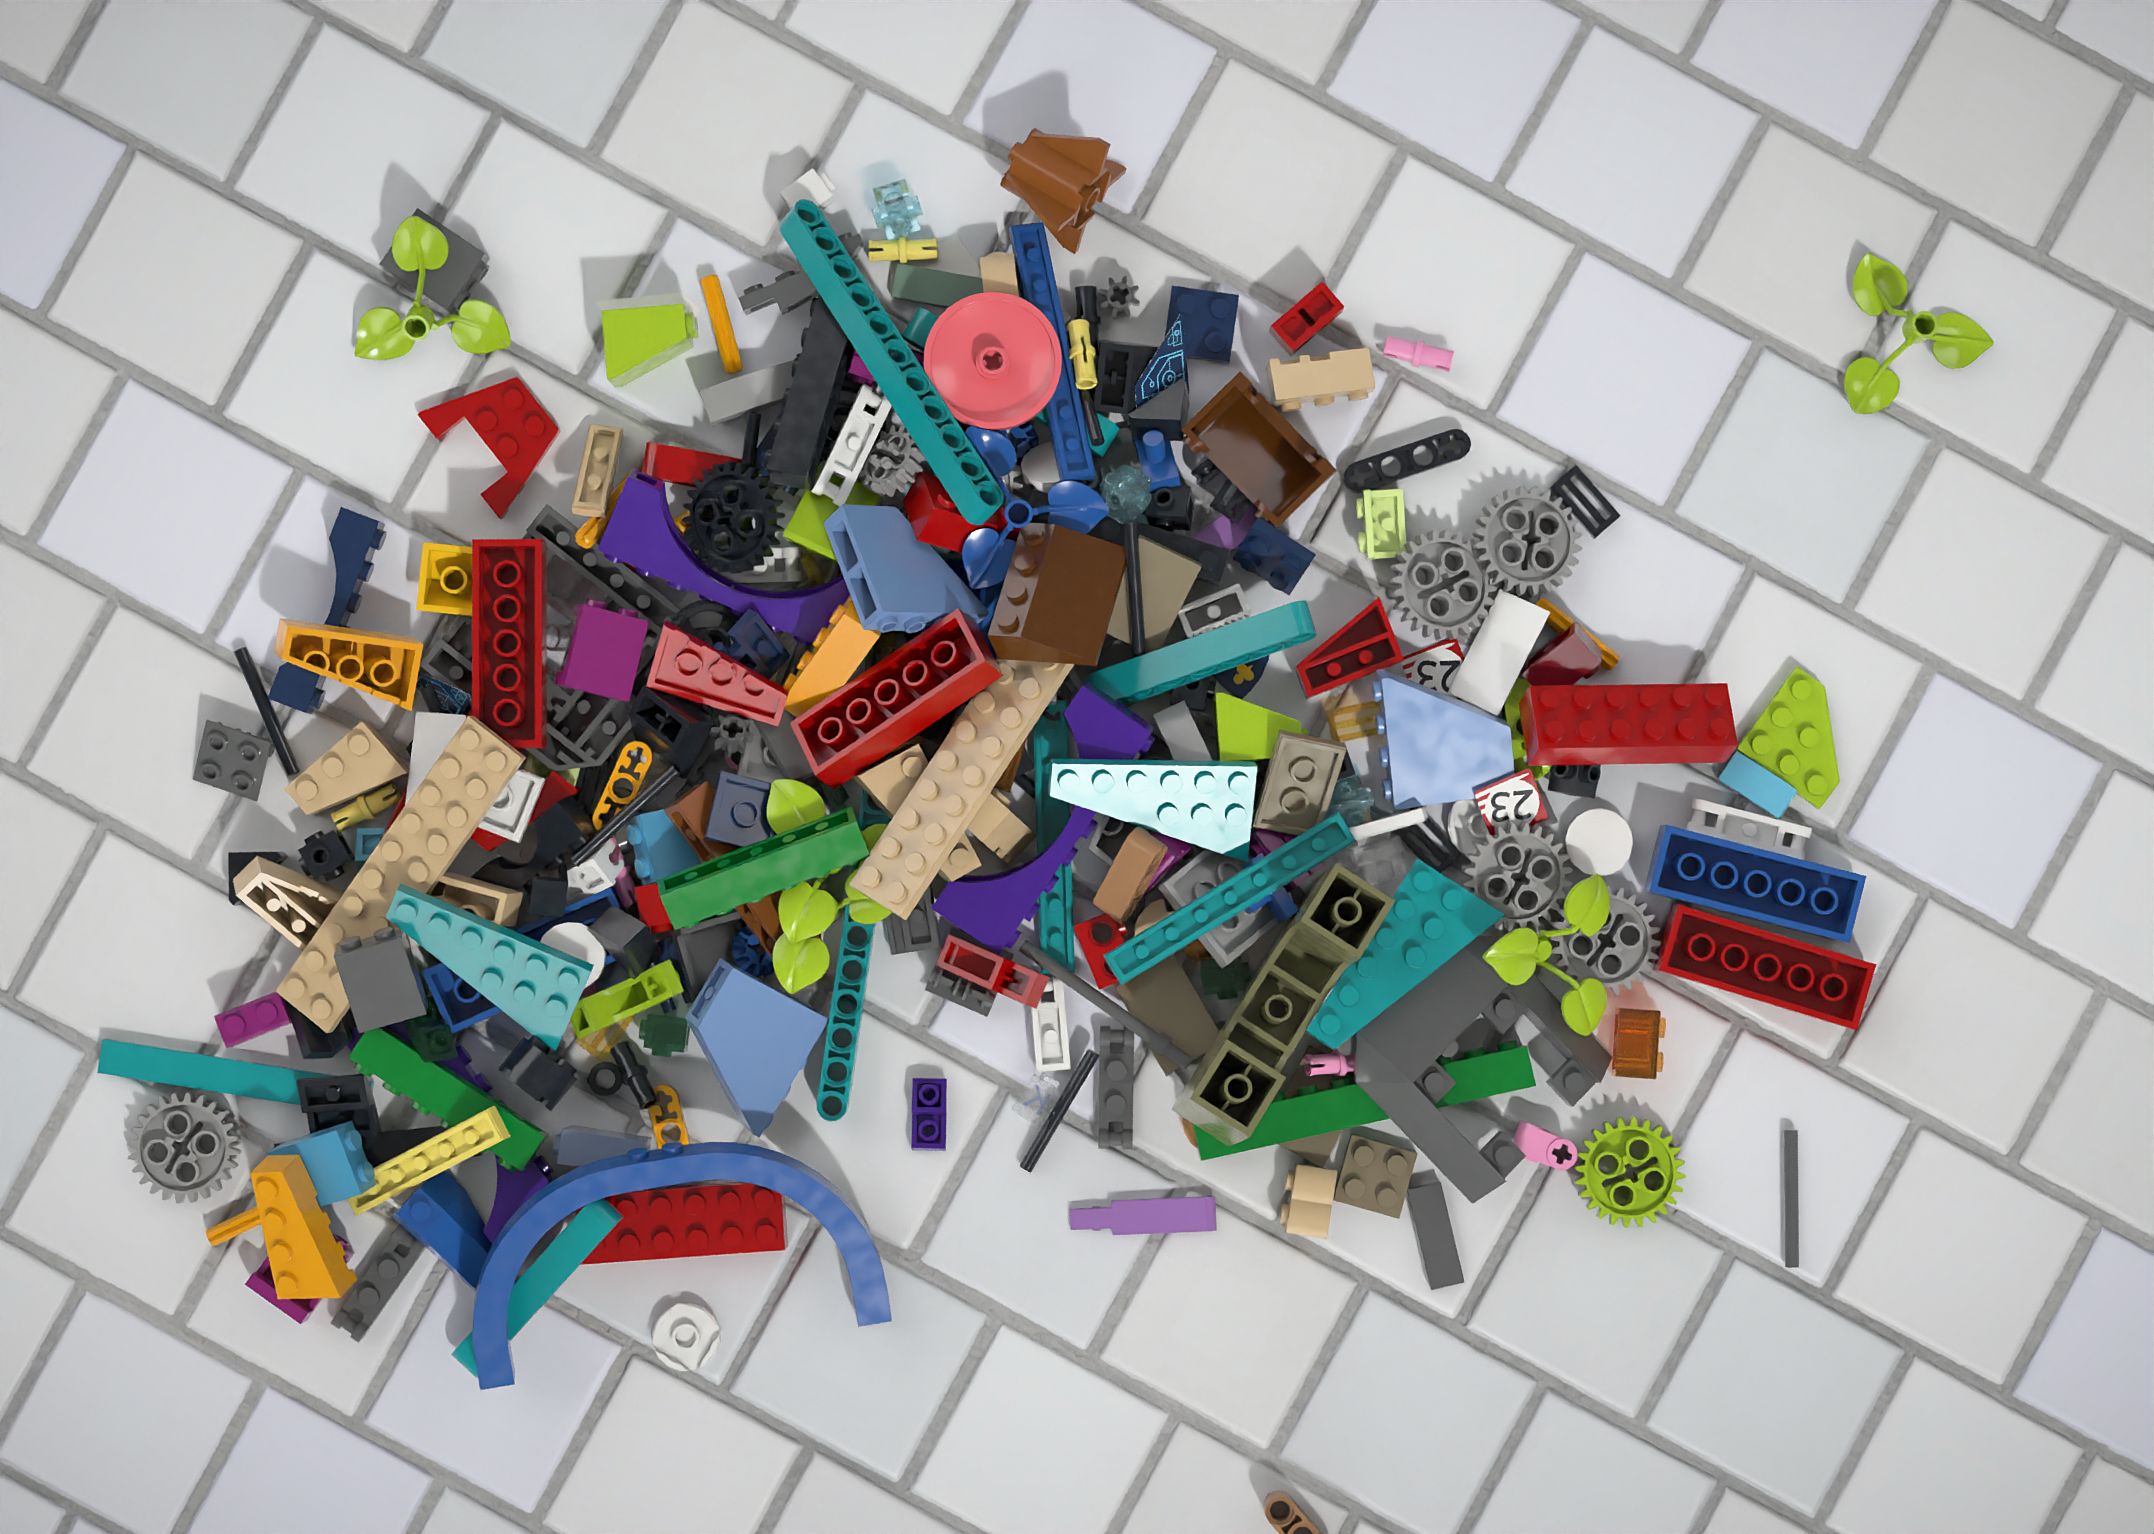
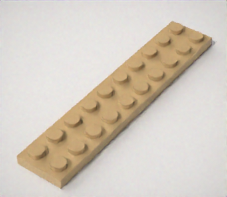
[849,659,1074,920]
[276,716,526,1033]

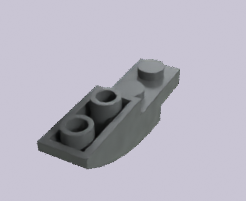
[738,232,864,315]

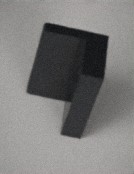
[284,999,353,1059]

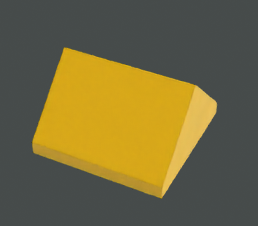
[416,542,472,616]

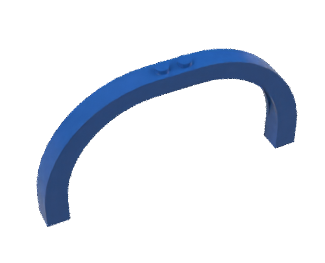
[472,1142,892,1390]

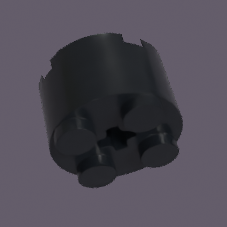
[498,1035,577,1111]

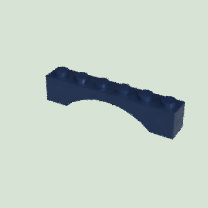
[267,507,387,714]

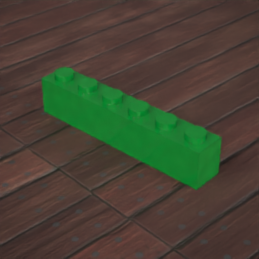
[657,806,870,930]
[348,1026,549,1172]

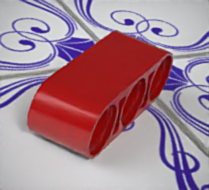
[641,442,742,494]

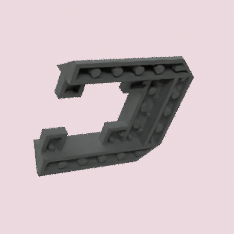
[420,504,680,771]
[1354,936,1613,1203]

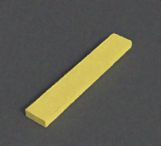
[347,1105,510,1216]

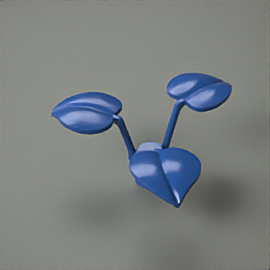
[962,426,1109,589]

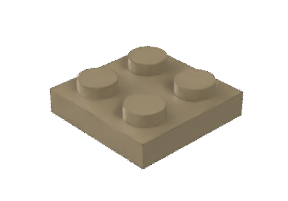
[1333,1134,1418,1219]

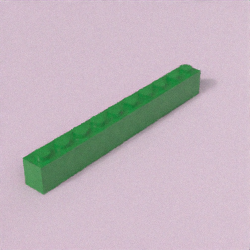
[1191,1040,1536,1161]

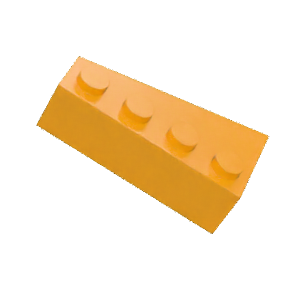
[781,595,881,717]
[274,618,423,711]
[250,1154,358,1299]

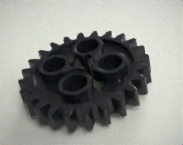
[682,462,785,574]

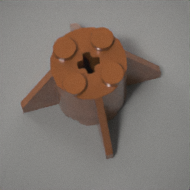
[1000,128,1127,254]

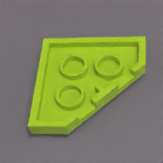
[1735,666,1840,809]

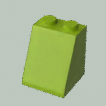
[601,304,698,388]
[782,465,883,565]
[1213,693,1308,761]

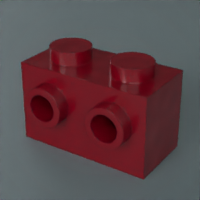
[1522,622,1602,686]

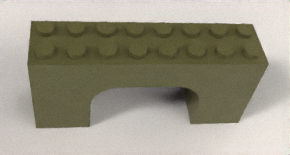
[1171,863,1395,1147]

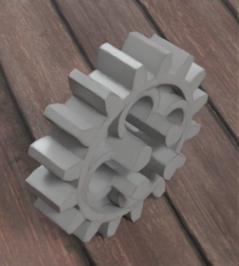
[858,425,926,497]

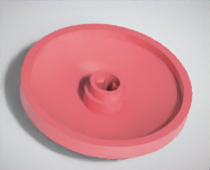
[924,292,1062,431]

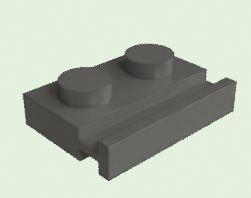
[885,883,942,955]

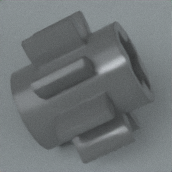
[1099,276,1140,319]
[710,713,754,758]

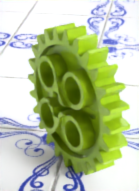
[1573,1116,1686,1228]

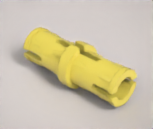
[869,236,938,264]
[1067,319,1098,390]
[331,782,400,832]

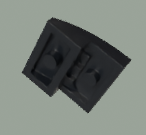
[297,1074,381,1137]

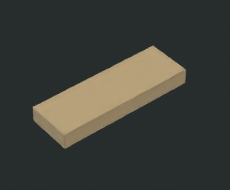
[571,424,624,518]

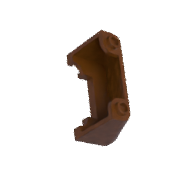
[1181,372,1336,528]

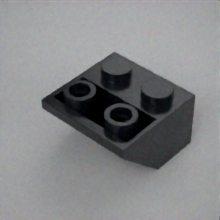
[1093,340,1160,414]
[629,685,715,779]

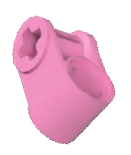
[1513,1121,1578,1170]

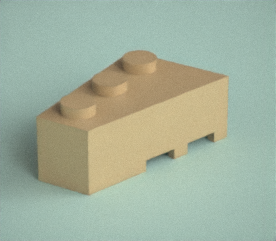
[1266,347,1375,412]
[284,721,409,815]
[967,788,1037,866]
[233,856,345,951]

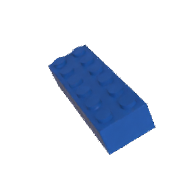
[1644,825,1866,943]
[422,887,627,1034]

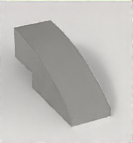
[699,360,794,426]

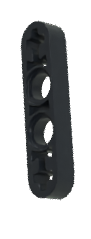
[1343,429,1471,494]

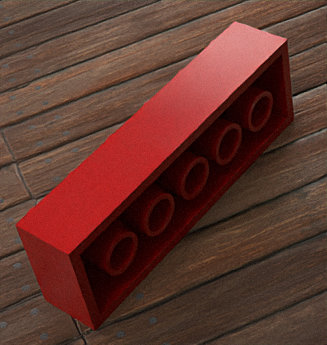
[472,539,547,749]
[790,608,1003,790]
[1519,683,1738,766]
[1653,904,1877,1030]
[575,1181,788,1265]

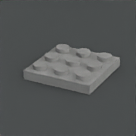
[1158,849,1278,968]

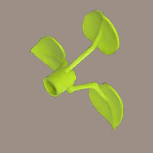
[354,216,511,360]
[1844,253,1994,415]
[767,779,888,943]
[773,868,892,994]
[1482,873,1610,1036]

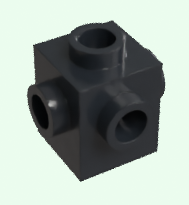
[1141,485,1195,532]
[1170,676,1217,712]
[1548,765,1601,799]
[298,830,355,882]

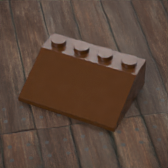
[988,523,1126,666]

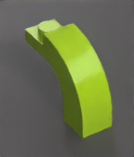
[570,960,684,1039]

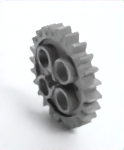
[1472,485,1583,597]
[1387,529,1497,641]
[1461,820,1573,932]
[1548,885,1661,995]
[127,1092,242,1203]

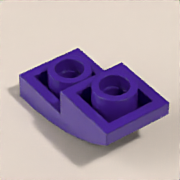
[911,1078,947,1151]

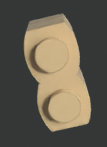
[1279,1163,1337,1239]

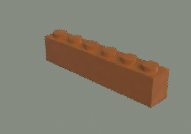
[664,781,822,960]

